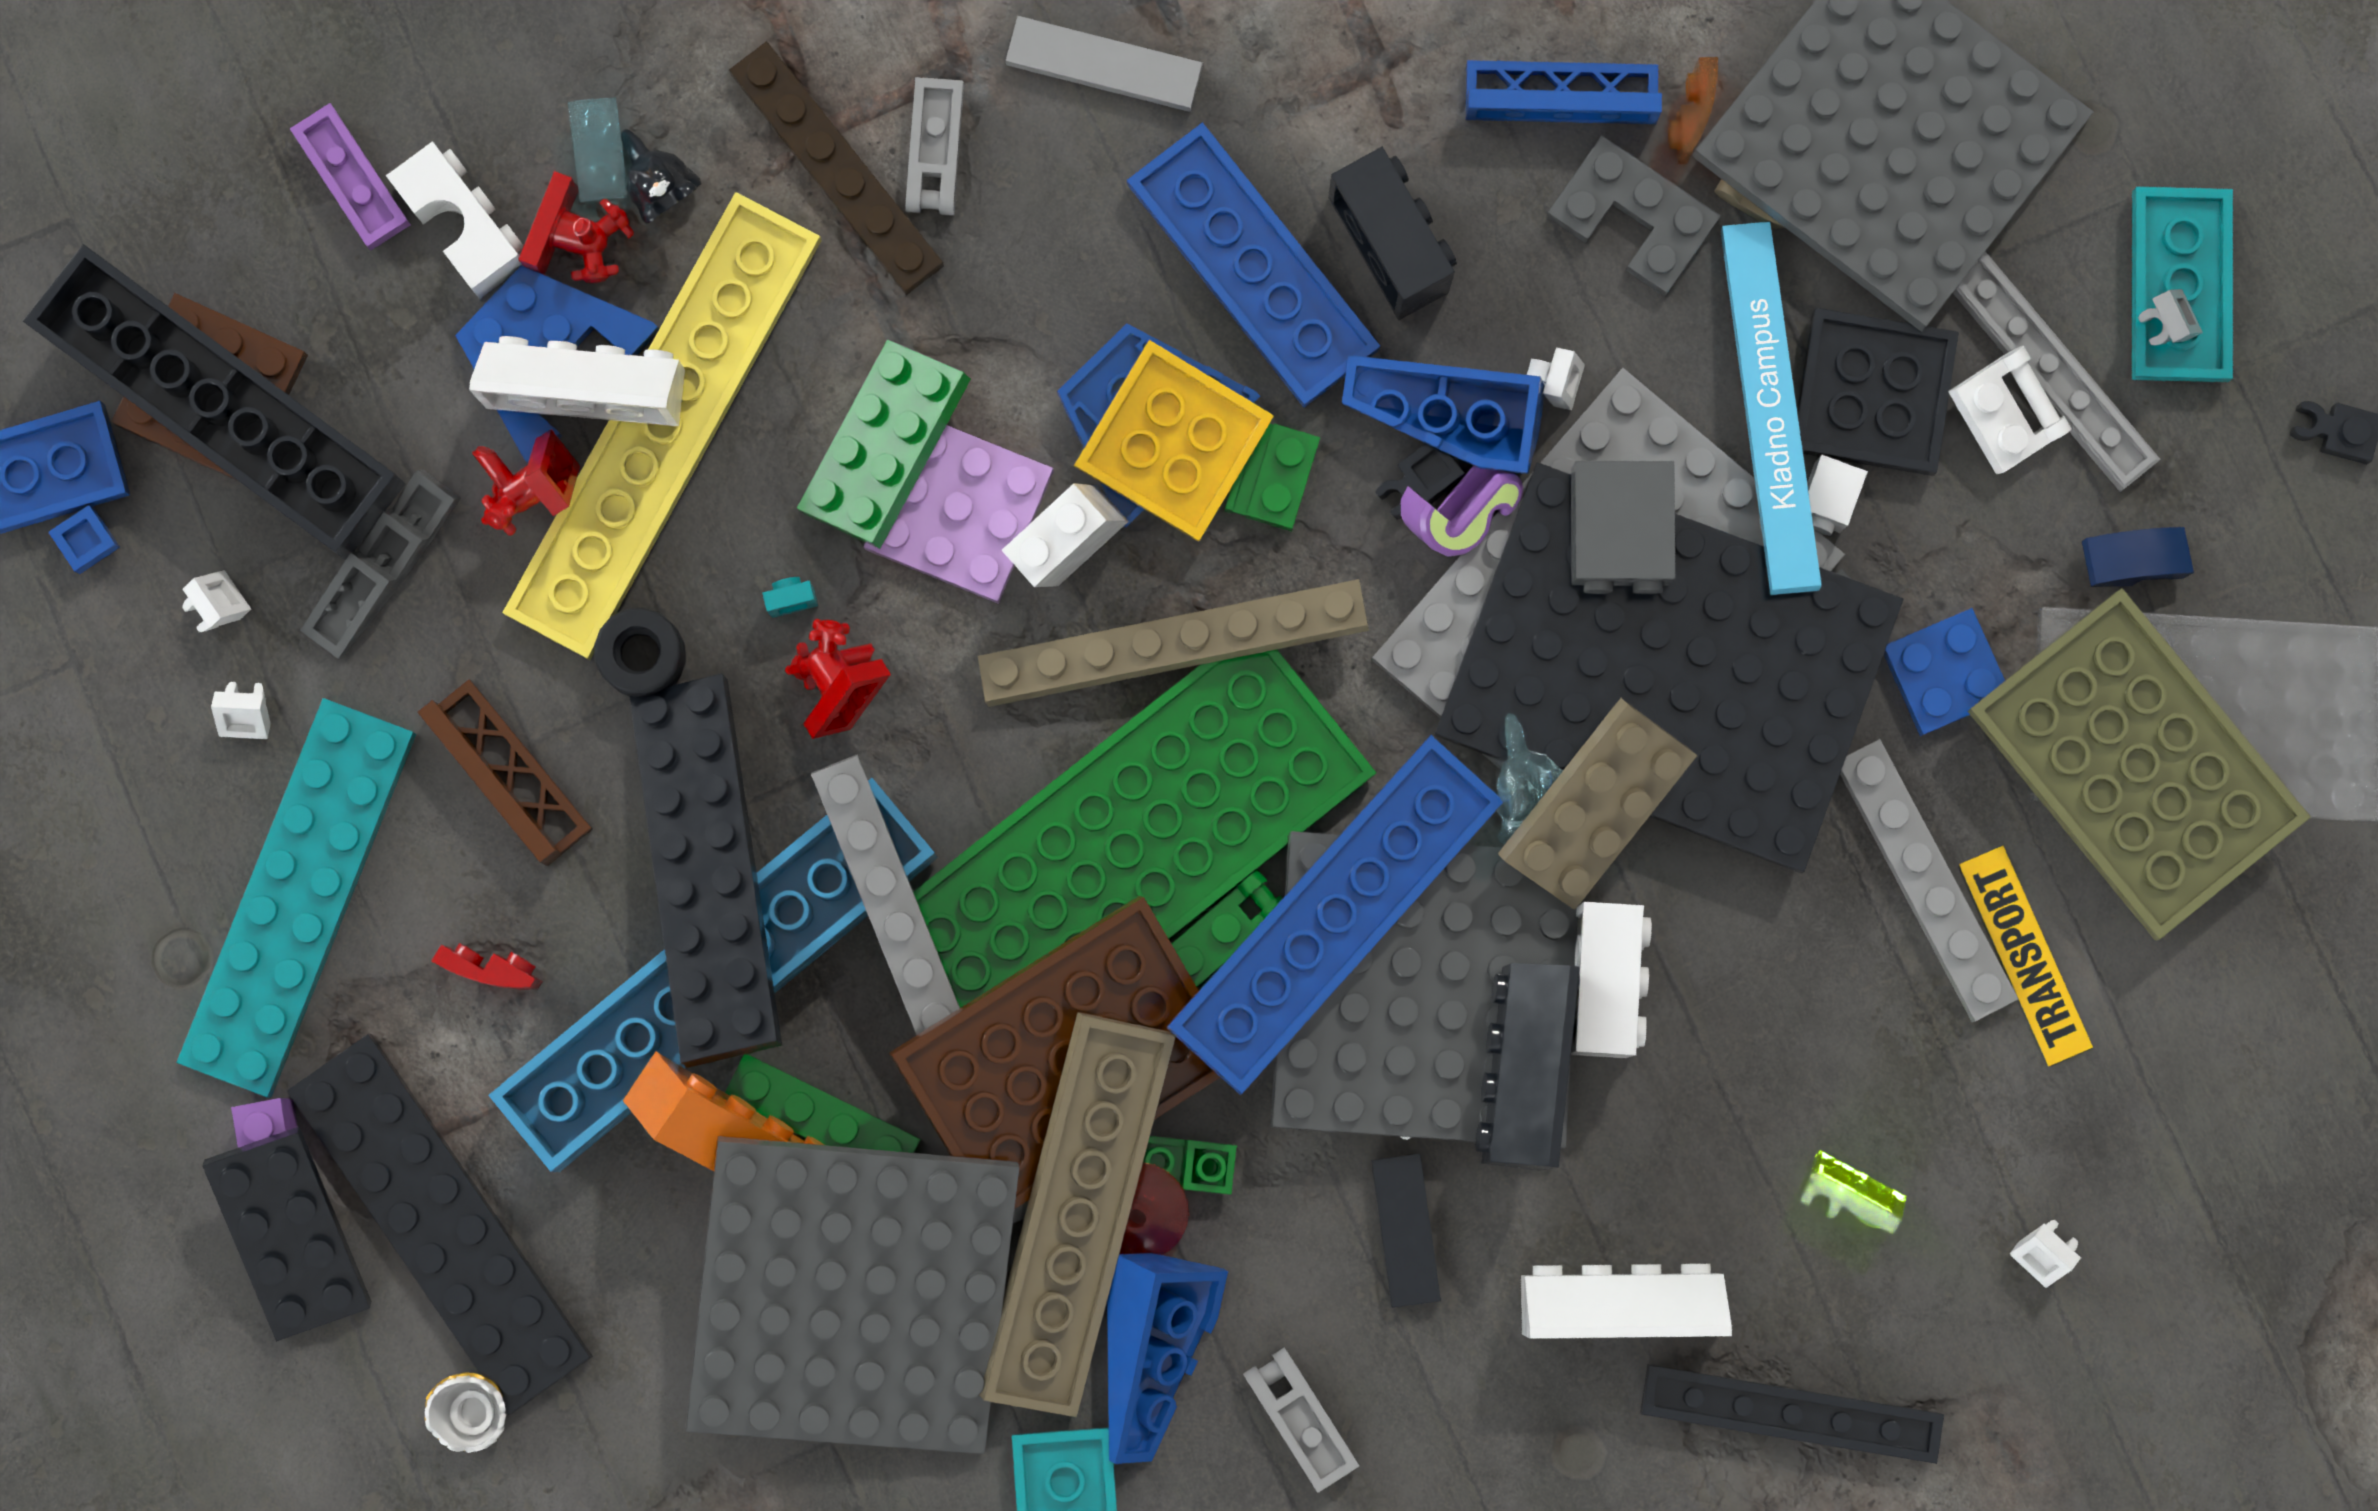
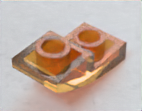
[1668,57,1718,164]

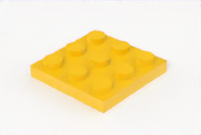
[1074,340,1274,541]

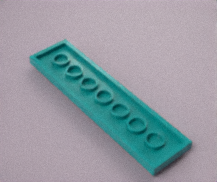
[176,698,417,1098]

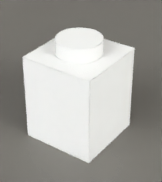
[1807,455,1868,536]

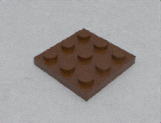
[111,293,308,481]

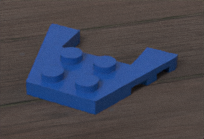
[455,265,659,463]
[1057,324,1260,528]

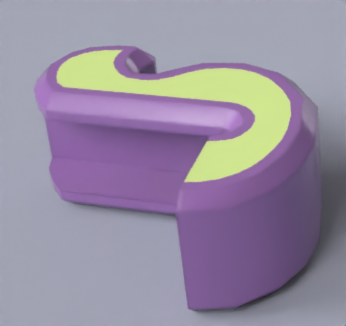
[1401,466,1523,557]

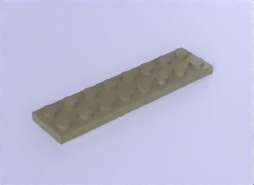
[979,1012,1176,1417]

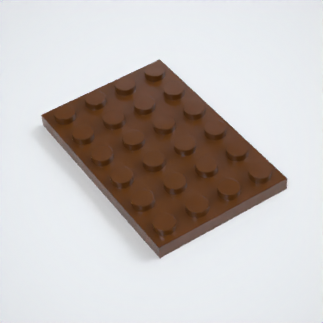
[889,896,1221,1209]

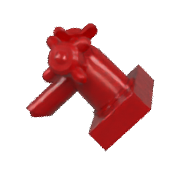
[518,171,634,284]
[472,429,580,536]
[785,619,891,739]

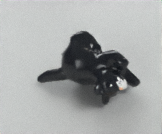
[621,129,702,224]

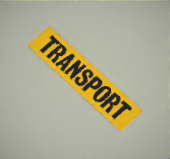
[1959,846,2093,1067]

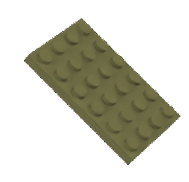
[1967,588,2311,941]

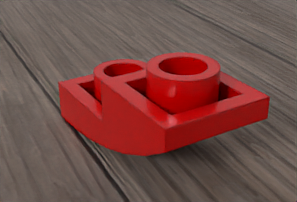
[431,943,543,990]

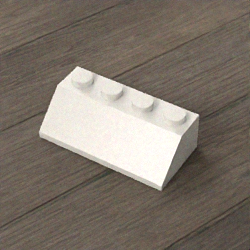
[469,336,685,426]
[1521,1264,1732,1338]

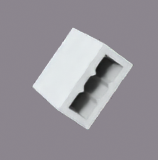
[1002,483,1129,587]

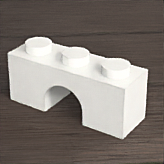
[386,141,524,299]

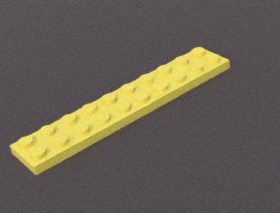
[502,192,822,660]

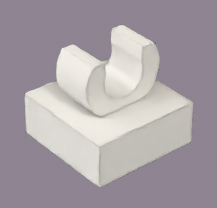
[1527,347,1585,410]
[182,570,251,632]
[211,682,271,739]
[2010,1220,2081,1288]

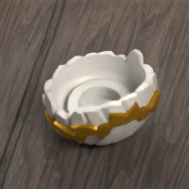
[424,1372,506,1453]

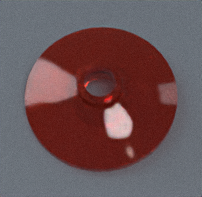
[1119,1163,1189,1255]

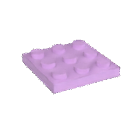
[864,425,1054,604]

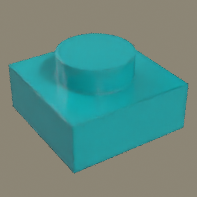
[762,577,819,618]

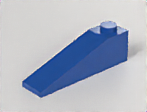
[1342,355,1545,474]
[1107,1253,1228,1464]

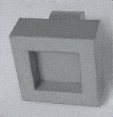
[2138,289,2203,345]

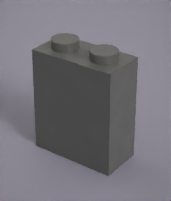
[1571,461,1675,594]

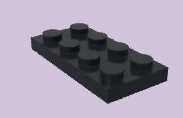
[202,1127,372,1342]

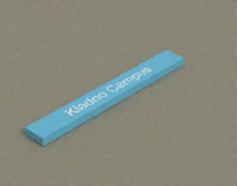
[1721,222,1821,595]

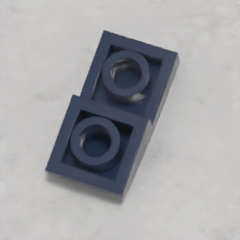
[2082,527,2194,587]

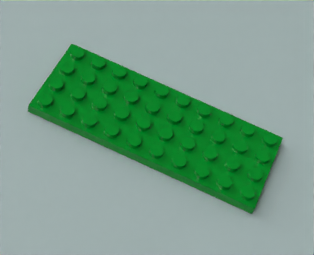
[914,649,1376,1008]

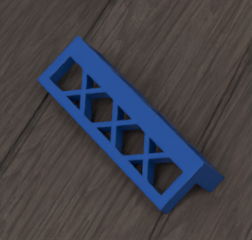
[1465,60,1662,124]

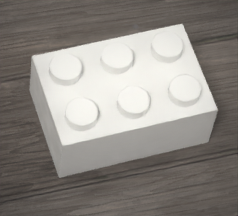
[1571,902,1652,1058]

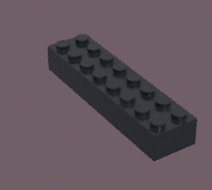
[23,244,406,560]

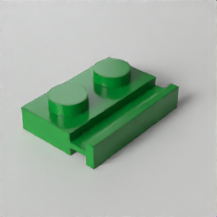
[1225,423,1320,532]

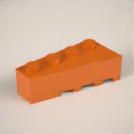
[623,1051,824,1171]

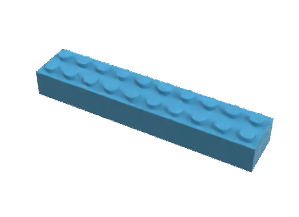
[488,778,939,1172]

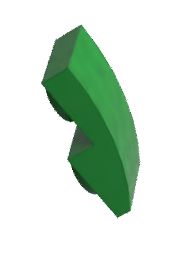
[1137,1136,1237,1195]

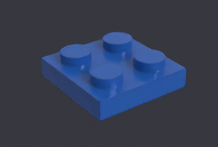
[1884,608,2005,736]

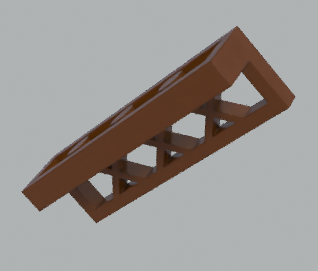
[417,679,593,866]

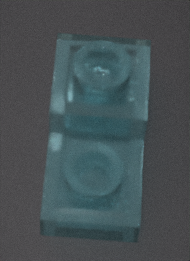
[567,97,628,202]

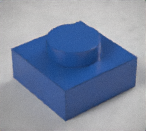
[49,505,120,574]

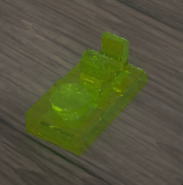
[1801,1150,1906,1234]

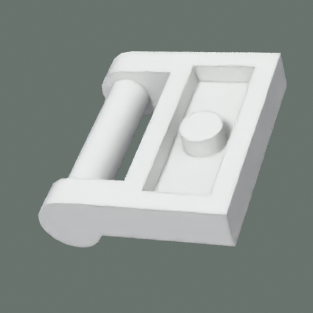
[1948,345,2072,474]

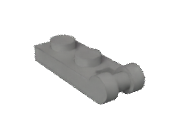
[906,77,964,216]
[1243,1347,1359,1493]

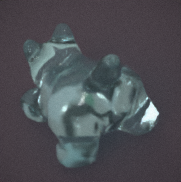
[1493,713,1563,844]

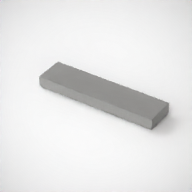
[1006,16,1203,112]

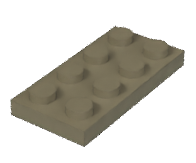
[1498,698,1697,910]

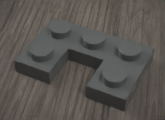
[1546,136,1721,297]

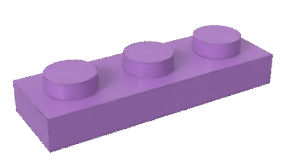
[290,103,411,251]

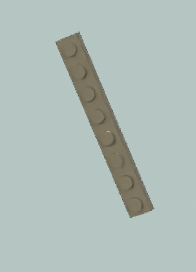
[978,579,1369,707]

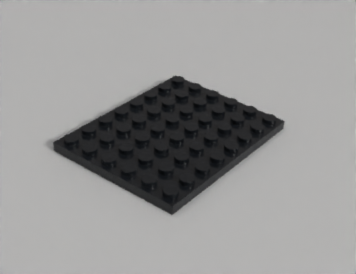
[1434,462,1904,874]

